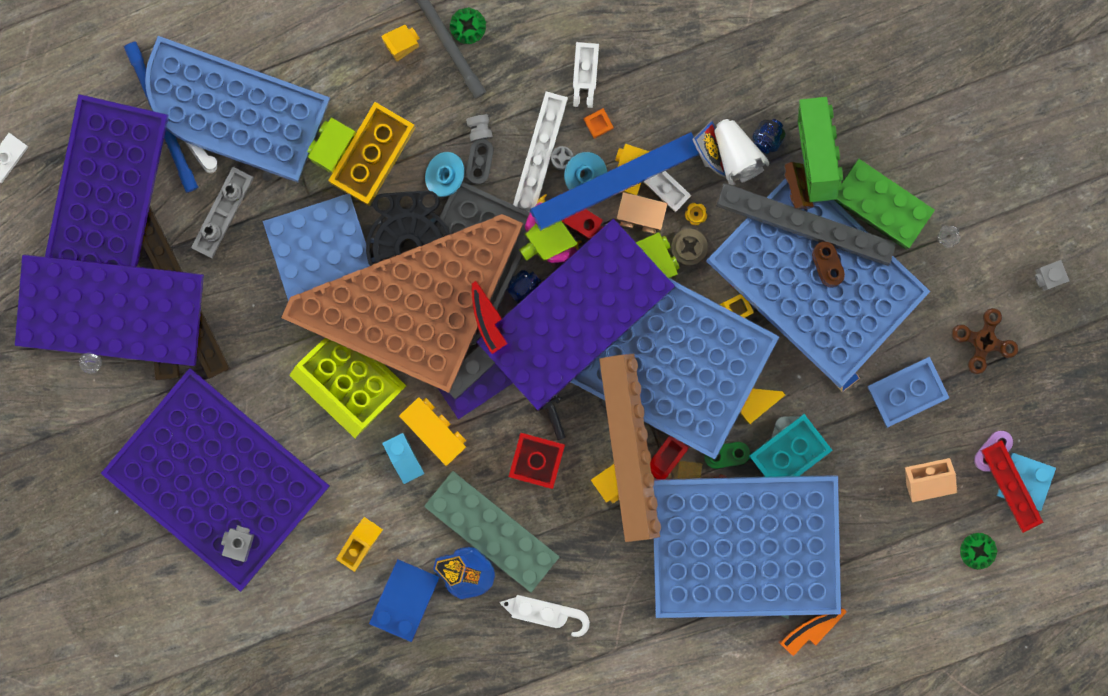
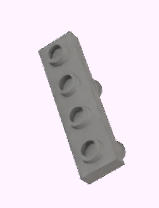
[191,167,254,259]

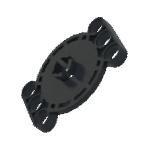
[366,190,451,266]

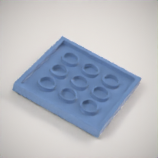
[263,194,370,301]

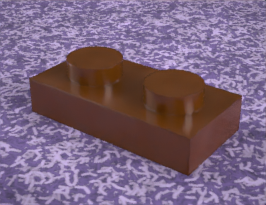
[785,162,814,210]

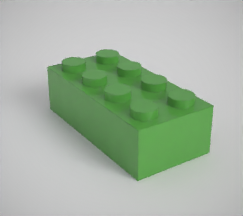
[797,97,843,202]
[834,159,935,250]

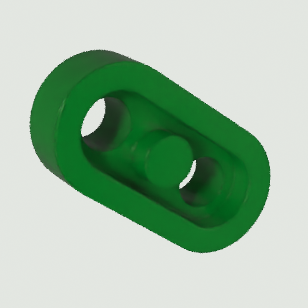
[704,442,750,469]

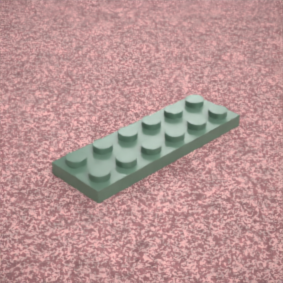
[424,471,560,592]

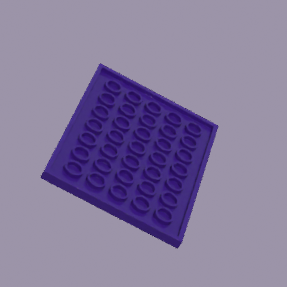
[101,368,330,592]

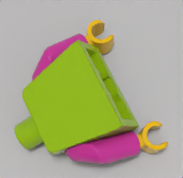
[519,194,582,263]

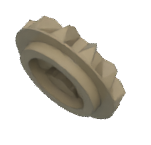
[671,229,708,265]

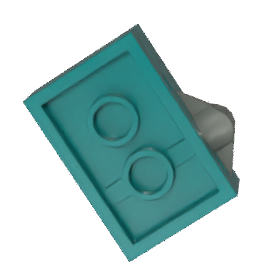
[749,413,833,477]

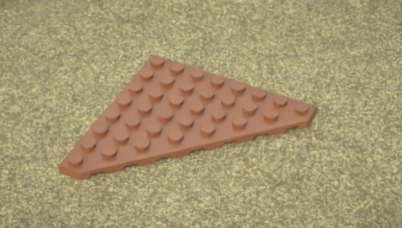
[281,214,524,393]

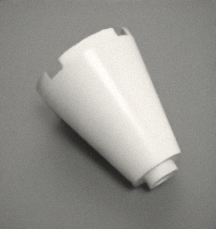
[714,119,769,185]

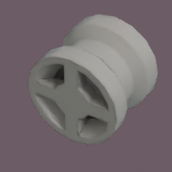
[551,146,574,171]

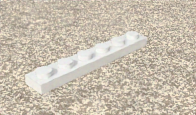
[513,91,568,213]

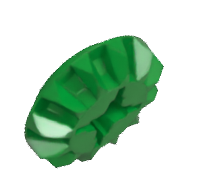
[450,7,486,44]
[960,533,998,570]

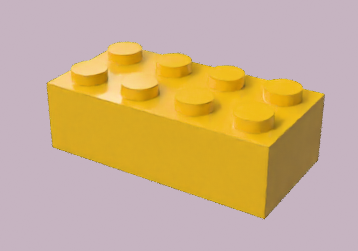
[328,102,416,206]

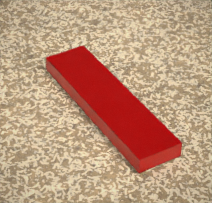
[980,440,1044,533]

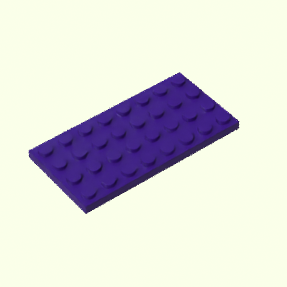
[45,94,169,267]
[477,218,675,411]
[15,254,204,366]

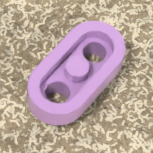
[974,431,1013,471]

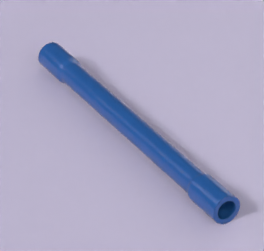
[124,42,199,193]

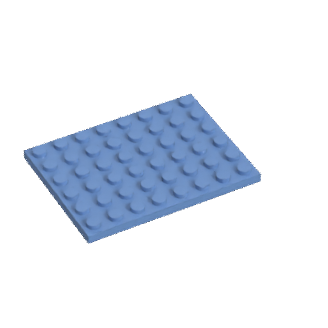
[706,178,930,388]
[571,277,780,459]
[653,475,841,618]

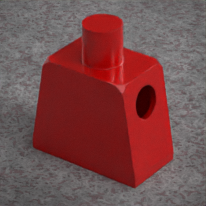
[562,209,603,240]

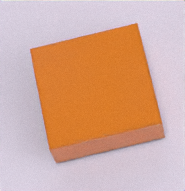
[583,108,614,139]

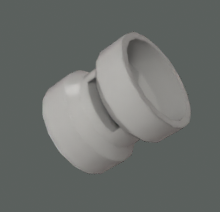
[466,114,493,142]

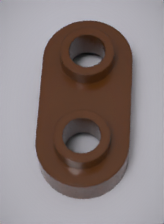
[812,242,845,288]

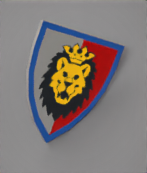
[692,121,725,177]

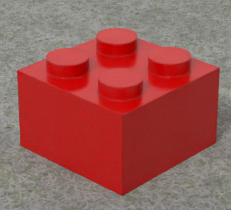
[509,433,565,489]

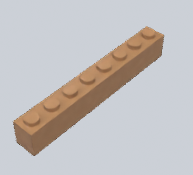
[599,354,661,542]

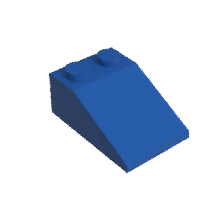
[369,559,440,642]

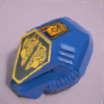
[433,547,495,599]

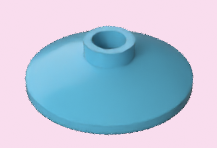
[425,152,464,197]
[564,152,607,190]

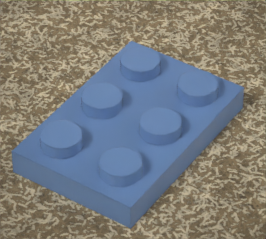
[867,357,949,428]

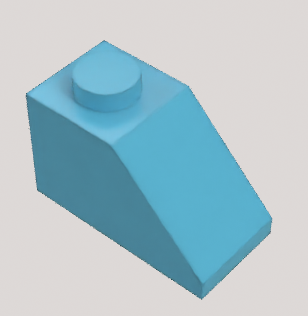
[382,433,424,484]

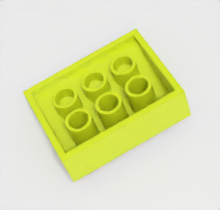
[289,338,406,439]

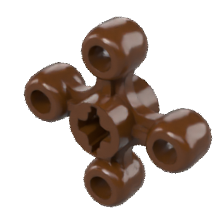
[951,308,1019,374]

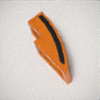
[778,607,847,656]

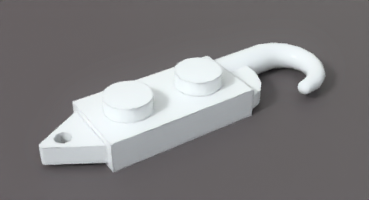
[500,595,590,637]

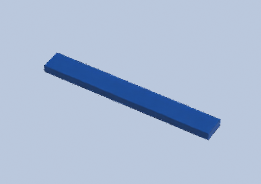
[530,132,700,231]

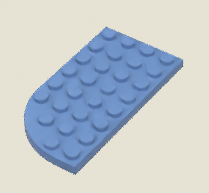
[145,36,330,182]

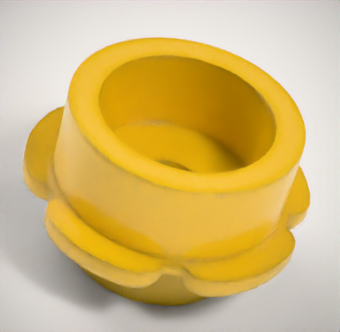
[685,203,707,225]

